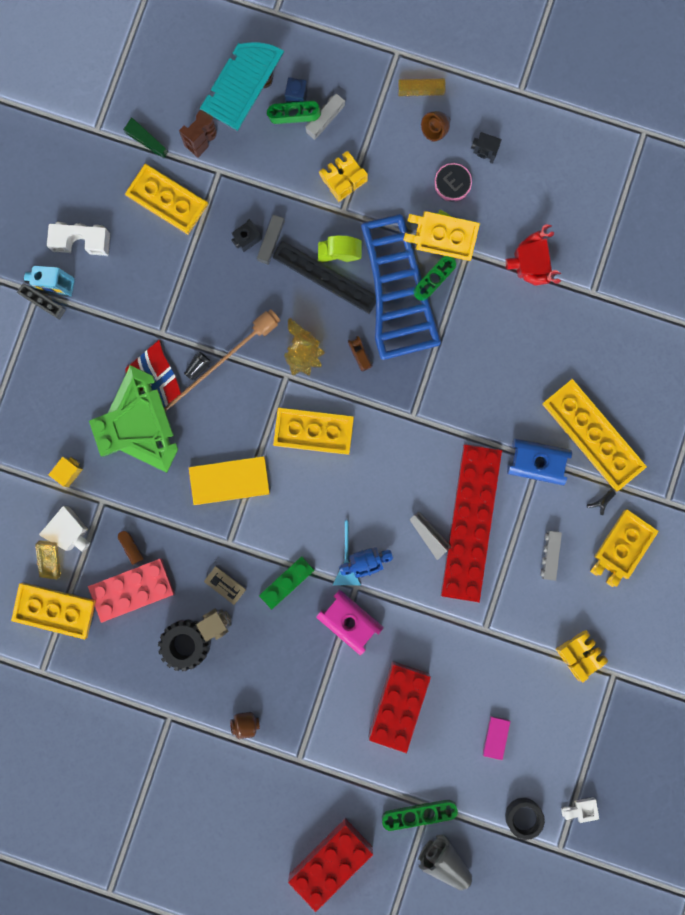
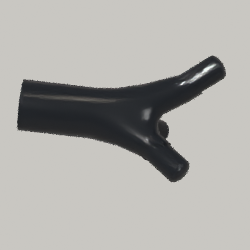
[587,489,616,515]

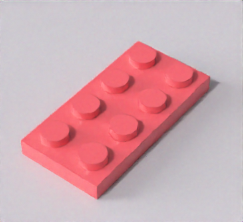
[88,558,175,623]

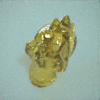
[284,318,325,376]

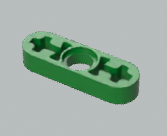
[267,101,321,124]
[413,256,456,301]

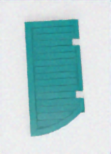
[200,42,284,131]

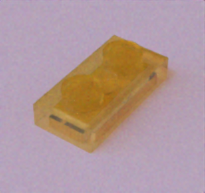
[35,540,61,580]

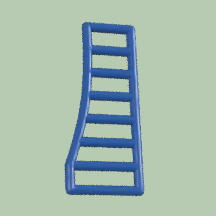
[361,214,441,360]

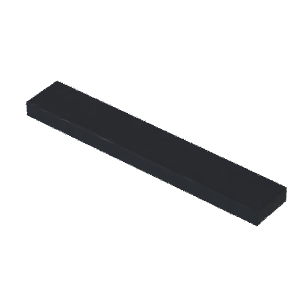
[273,241,376,315]

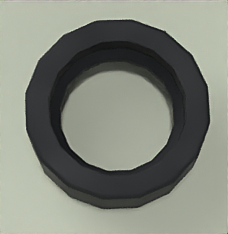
[505,798,545,840]

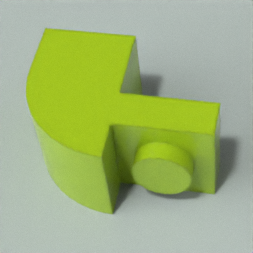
[318,236,362,262]

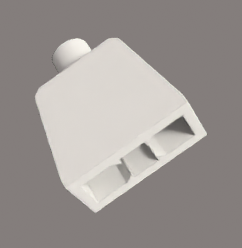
[39,506,90,552]

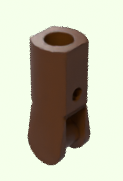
[347,336,373,372]
[118,531,144,565]

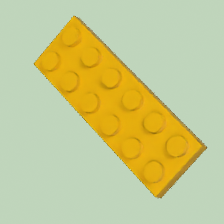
[542,379,647,492]

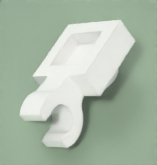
[561,797,599,823]

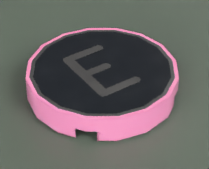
[434,163,472,201]

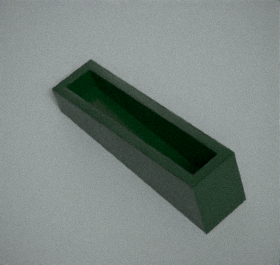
[123,117,168,159]

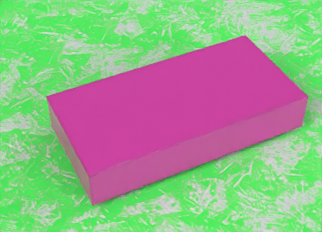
[482,716,511,760]

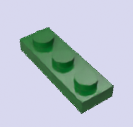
[259,556,315,610]

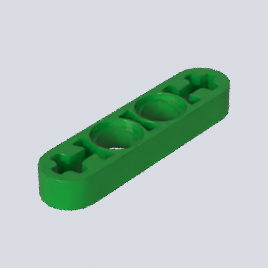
[382,800,458,831]

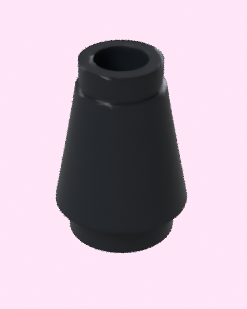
[184,352,211,380]

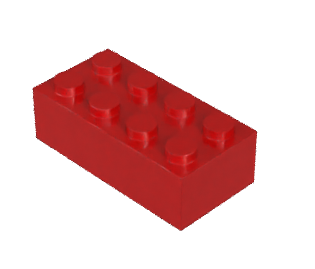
[368,661,431,754]
[288,818,373,912]

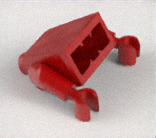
[505,224,561,286]

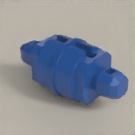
[339,547,393,578]

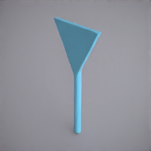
[333,520,361,585]

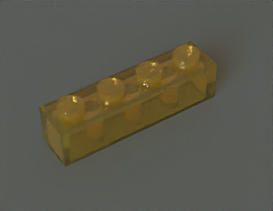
[398,79,445,96]

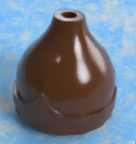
[421,111,451,141]

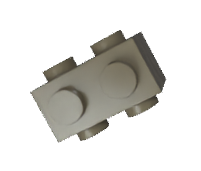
[196,608,232,641]

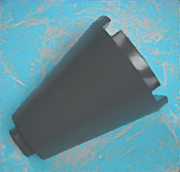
[418,835,472,890]

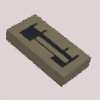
[204,566,247,605]

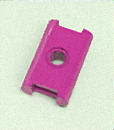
[316,589,384,656]

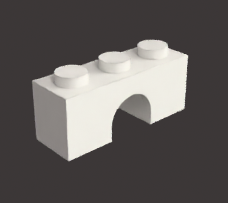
[47,222,110,256]

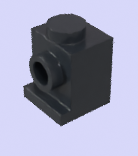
[471,132,502,164]
[231,219,262,252]

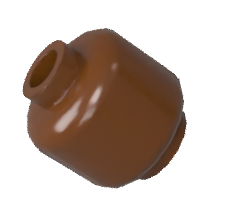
[230,712,260,739]

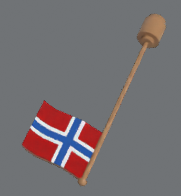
[125,309,281,412]

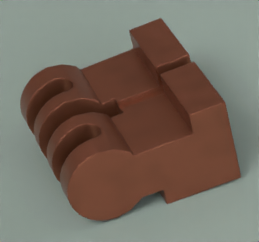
[179,110,217,158]

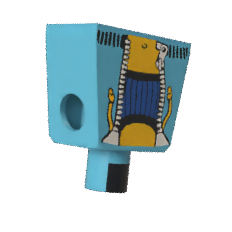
[24,266,75,297]

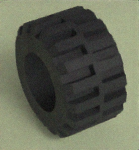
[158,619,211,672]

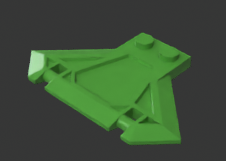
[89,365,178,473]

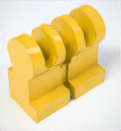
[319,151,368,202]
[556,630,608,683]

